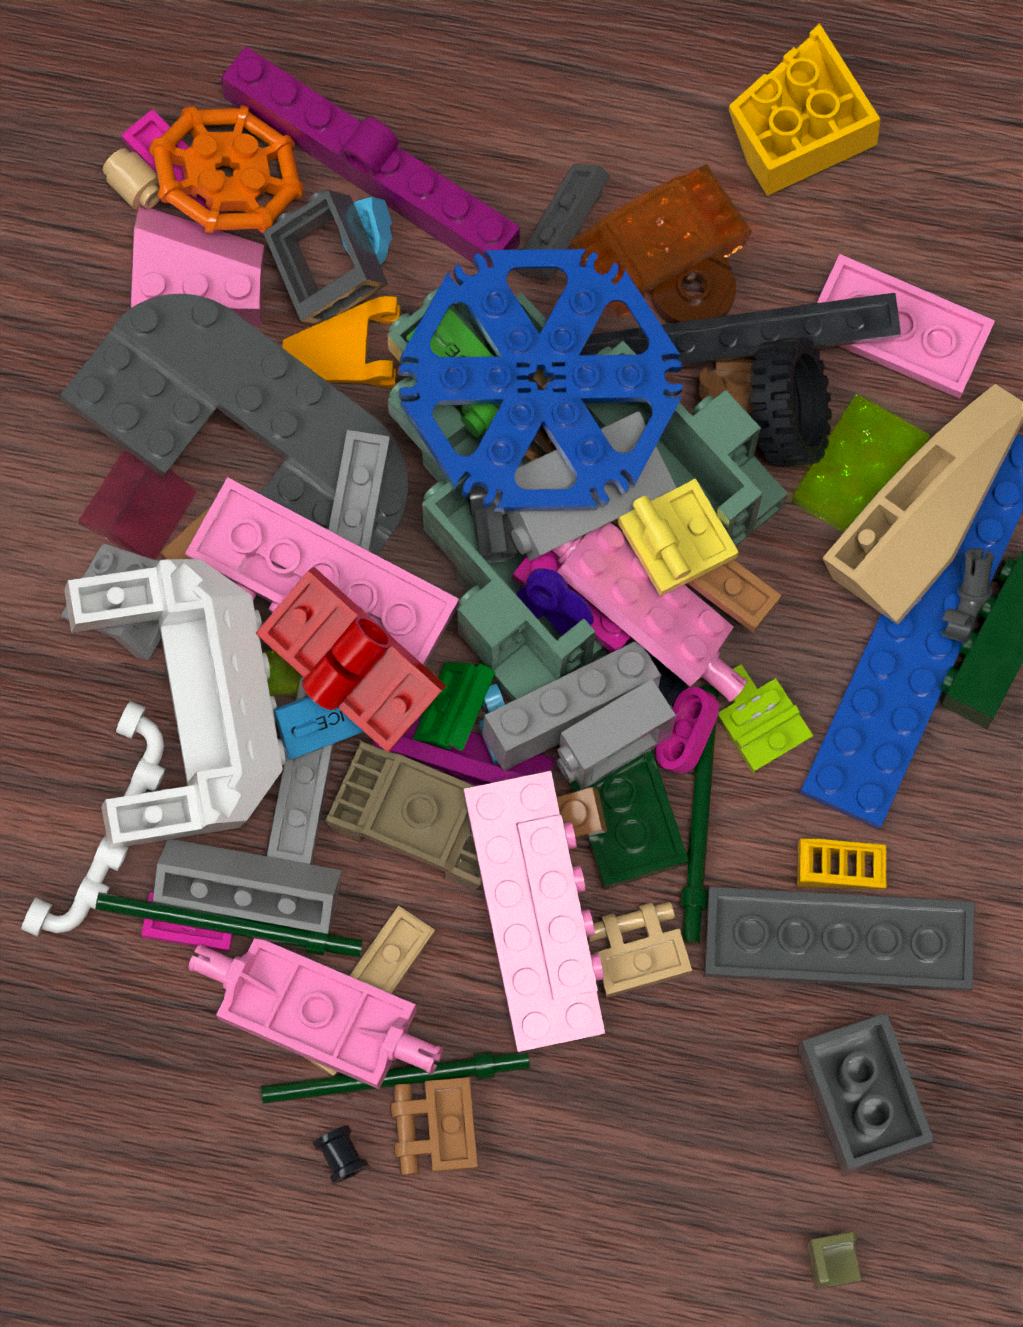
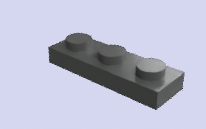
[516,164,610,279]

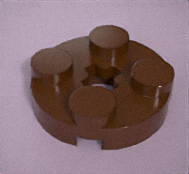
[651,245,736,323]

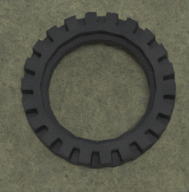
[750,337,832,467]

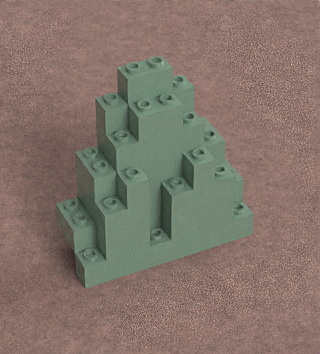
[387,281,788,703]

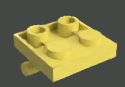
[618,478,739,597]

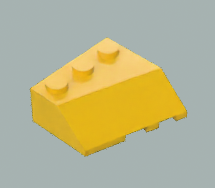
[729,23,880,196]

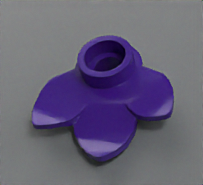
[516,568,594,636]

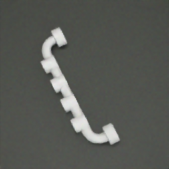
[21,701,166,937]

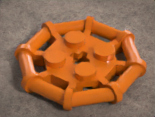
[149,105,304,234]

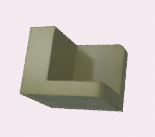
[806,1232,862,1290]

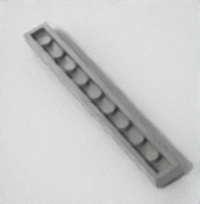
[267,430,391,864]

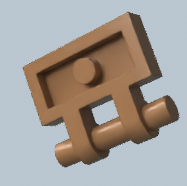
[391,1077,478,1176]

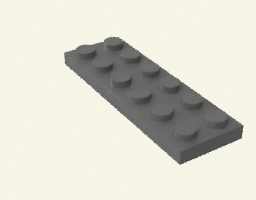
[704,887,975,992]

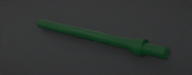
[680,685,719,945]
[95,892,363,958]
[261,1051,530,1104]

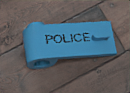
[273,696,364,760]

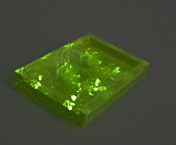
[791,394,930,532]

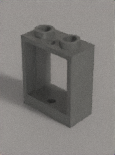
[263,189,388,324]

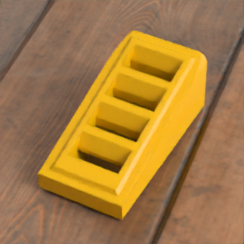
[797,838,886,890]

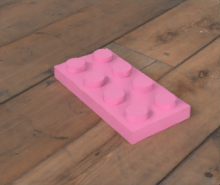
[817,254,995,399]

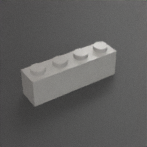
[482,641,661,772]
[153,839,342,934]

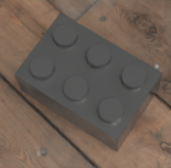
[798,1013,935,1177]

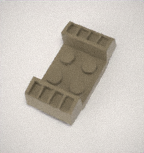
[325,741,482,890]

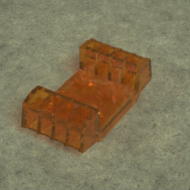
[571,164,752,317]

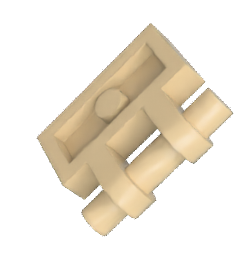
[588,902,692,998]

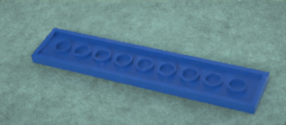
[800,434,1023,830]

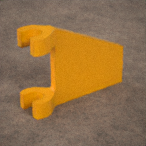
[282,296,401,388]

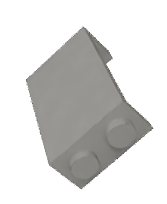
[494,411,676,561]

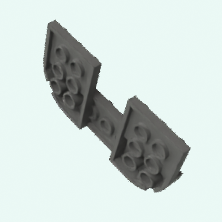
[58,294,408,555]

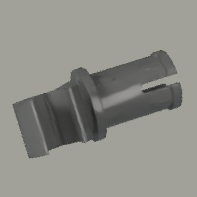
[940,548,994,643]

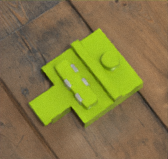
[717,664,813,775]

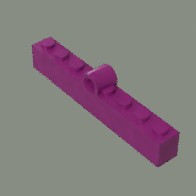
[221,46,520,268]

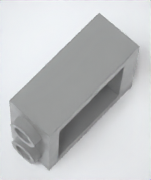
[556,679,676,790]

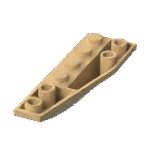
[823,384,1023,625]

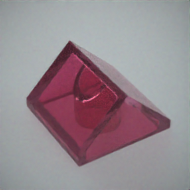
[78,451,197,560]

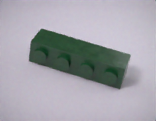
[940,550,1023,729]

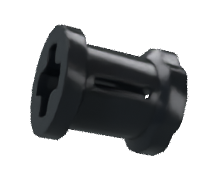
[313,1125,369,1184]

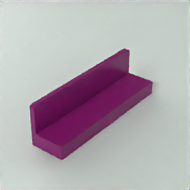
[373,716,555,786]

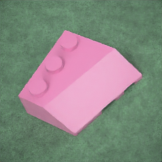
[131,206,265,327]

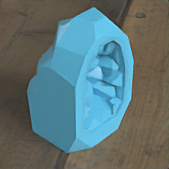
[340,197,393,266]

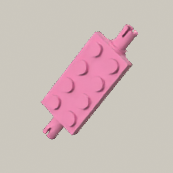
[552,522,748,702]
[189,939,443,1089]

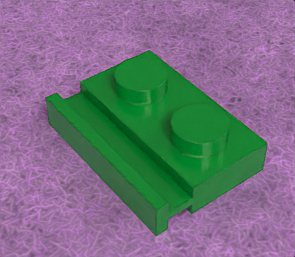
[413,662,495,751]

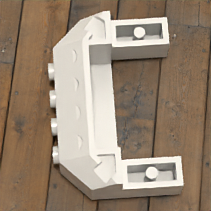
[64,559,285,849]

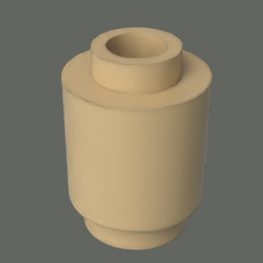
[103,148,160,210]

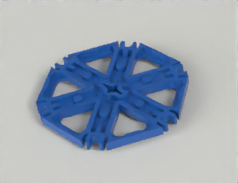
[398,249,683,512]

